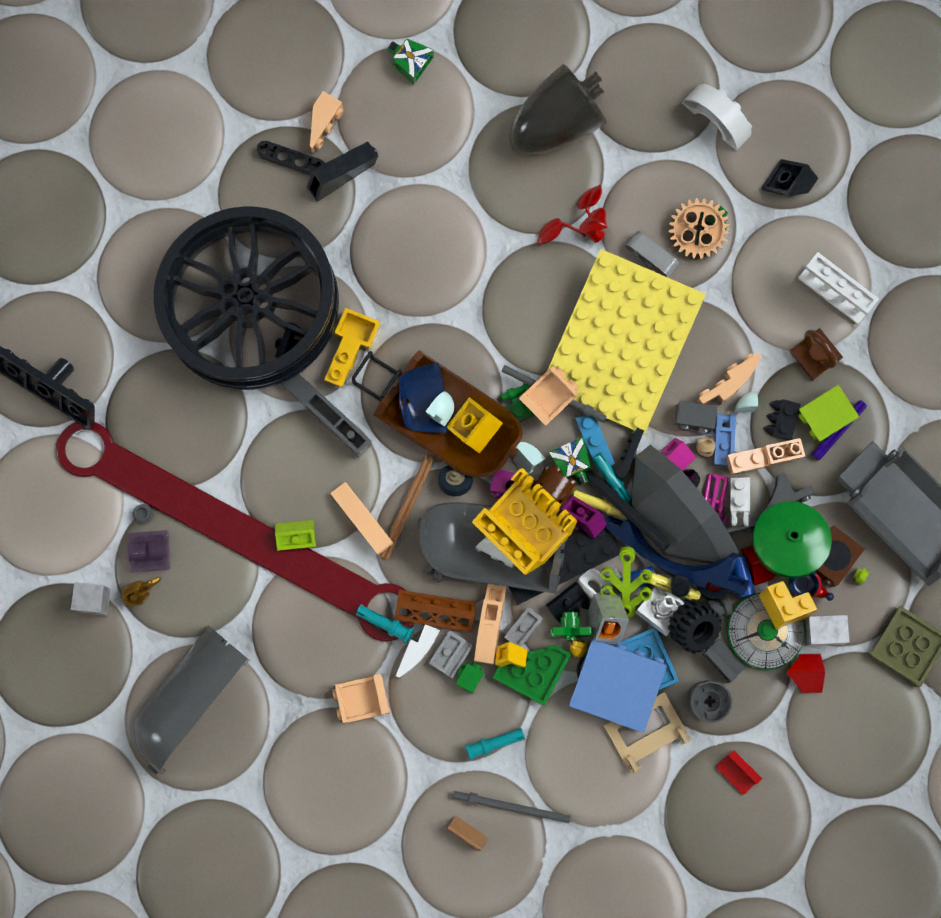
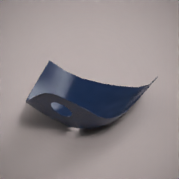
[399,362,447,433]

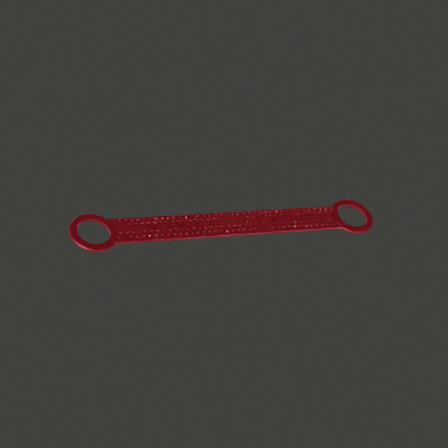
[56,422,414,642]

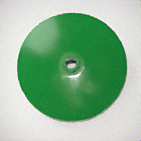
[752,501,832,578]

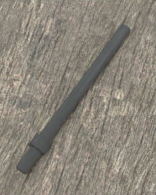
[501,365,607,423]
[453,791,571,823]

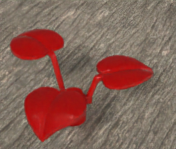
[537,185,607,246]

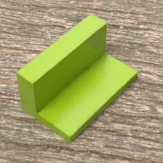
[275,520,316,551]

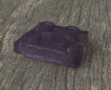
[127,530,170,572]

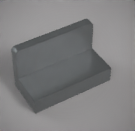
[703,639,746,683]

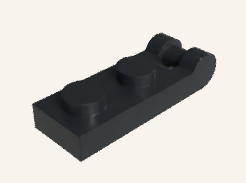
[615,428,644,481]

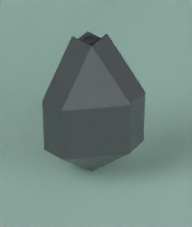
[631,444,739,564]

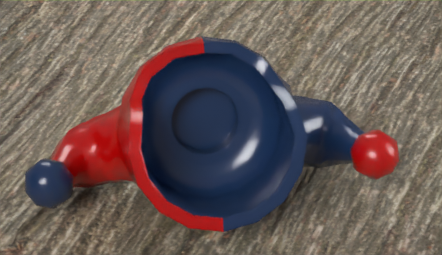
[788,572,834,601]

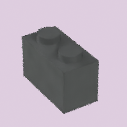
[675,401,718,434]

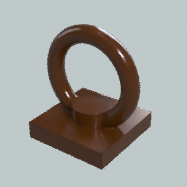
[789,328,843,381]

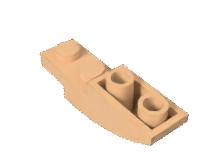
[697,353,761,404]
[726,438,806,475]
[474,584,507,665]

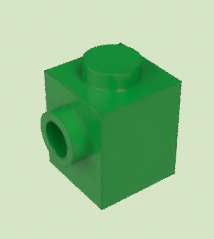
[456,662,484,694]

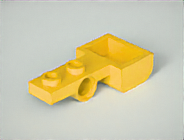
[324,308,381,388]

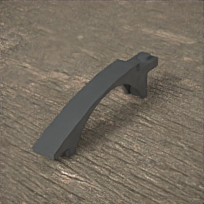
[727,472,815,534]

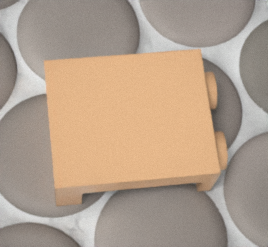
[519,366,579,426]
[332,674,390,723]

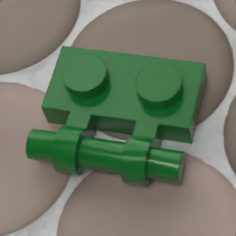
[501,383,535,422]

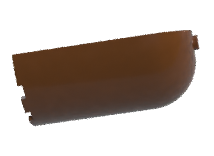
[374,350,523,477]

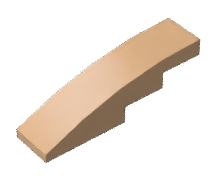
[330,482,393,555]

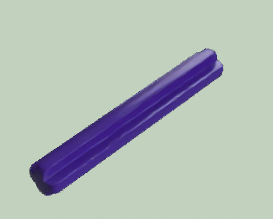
[812,400,867,461]

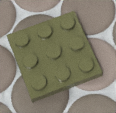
[869,606,941,687]

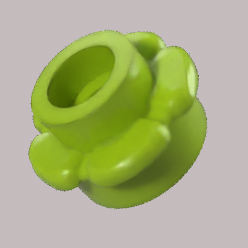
[853,567,870,585]

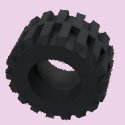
[668,599,722,654]

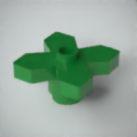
[550,612,591,641]

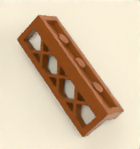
[394,590,476,632]

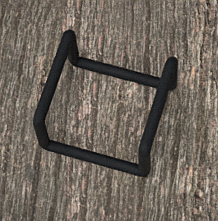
[352,351,402,402]

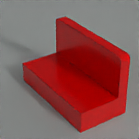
[716,750,762,795]

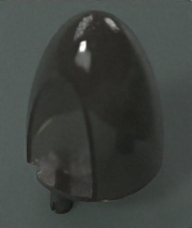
[509,64,607,156]

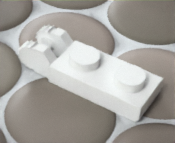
[730,477,750,526]

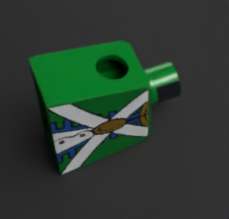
[387,39,434,85]
[549,437,592,486]

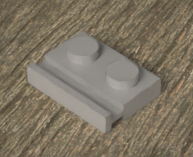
[429,631,474,679]

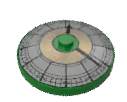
[726,592,805,670]

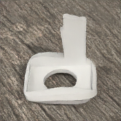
[578,568,622,599]

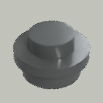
[133,504,153,524]

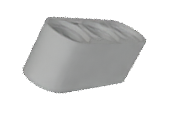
[625,231,680,278]

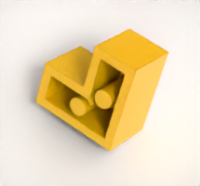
[759,581,817,630]

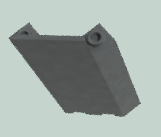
[836,441,941,586]

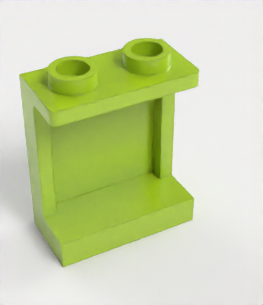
[798,385,860,442]

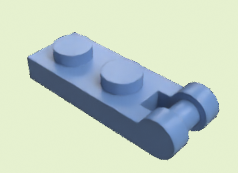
[713,413,736,467]

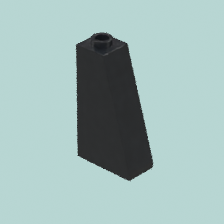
[307,141,378,202]

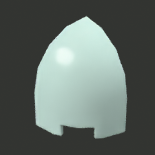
[426,391,454,427]
[734,392,758,412]
[513,442,546,474]

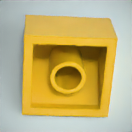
[447,397,503,454]

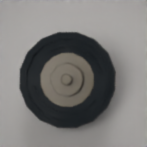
[438,465,473,497]

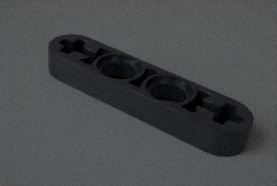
[257,141,325,176]

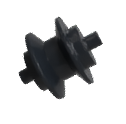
[671,575,690,597]

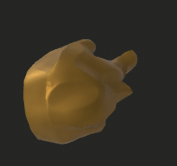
[121,576,161,606]

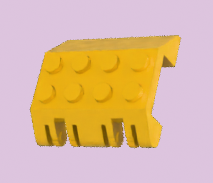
[472,468,577,575]

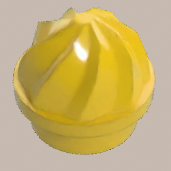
[569,638,589,658]

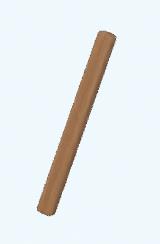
[379,454,435,560]

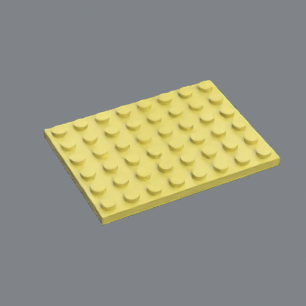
[547,249,706,434]

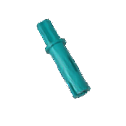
[592,452,631,503]

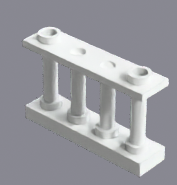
[798,252,879,324]

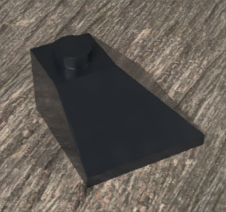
[761,159,818,197]

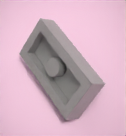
[504,607,543,646]

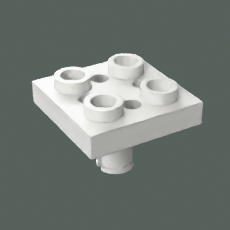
[635,586,684,636]

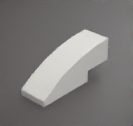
[396,624,440,678]

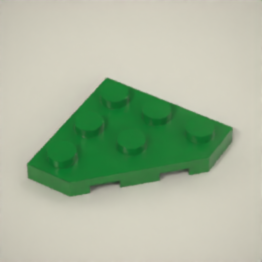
[493,645,571,706]

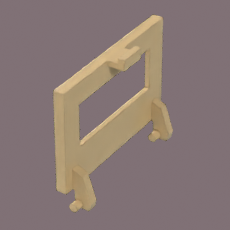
[604,692,692,774]

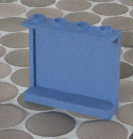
[569,639,667,733]

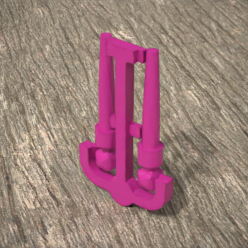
[703,473,729,525]

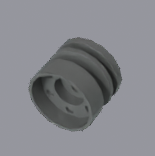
[688,680,732,723]

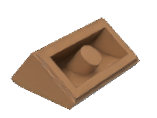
[448,816,488,851]

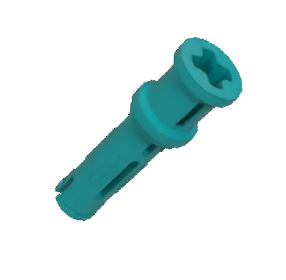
[356,604,414,644]
[465,728,525,761]

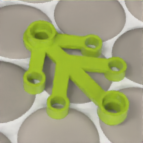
[601,546,652,618]

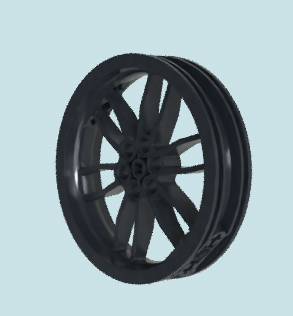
[154,206,339,390]

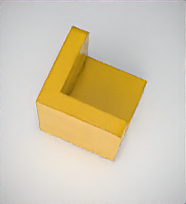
[495,642,527,668]

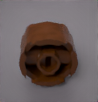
[531,465,577,509]

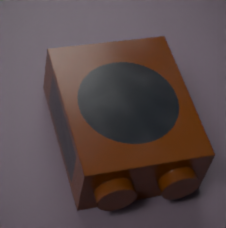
[815,525,865,587]

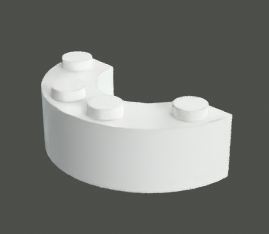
[682,83,752,151]

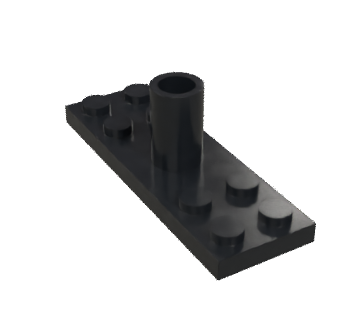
[0,346,95,430]

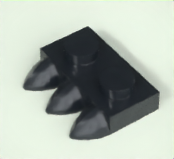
[763,399,801,441]
[546,582,590,624]

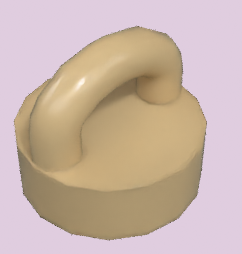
[696,438,716,457]

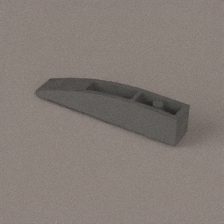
[281,374,372,458]

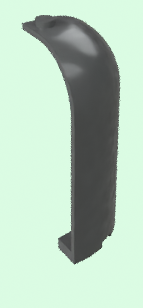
[418,502,567,594]
[134,626,249,774]

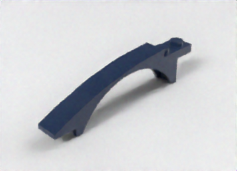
[605,516,750,595]

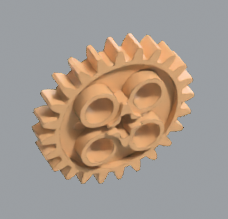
[669,198,730,259]

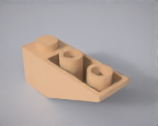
[310,91,344,154]

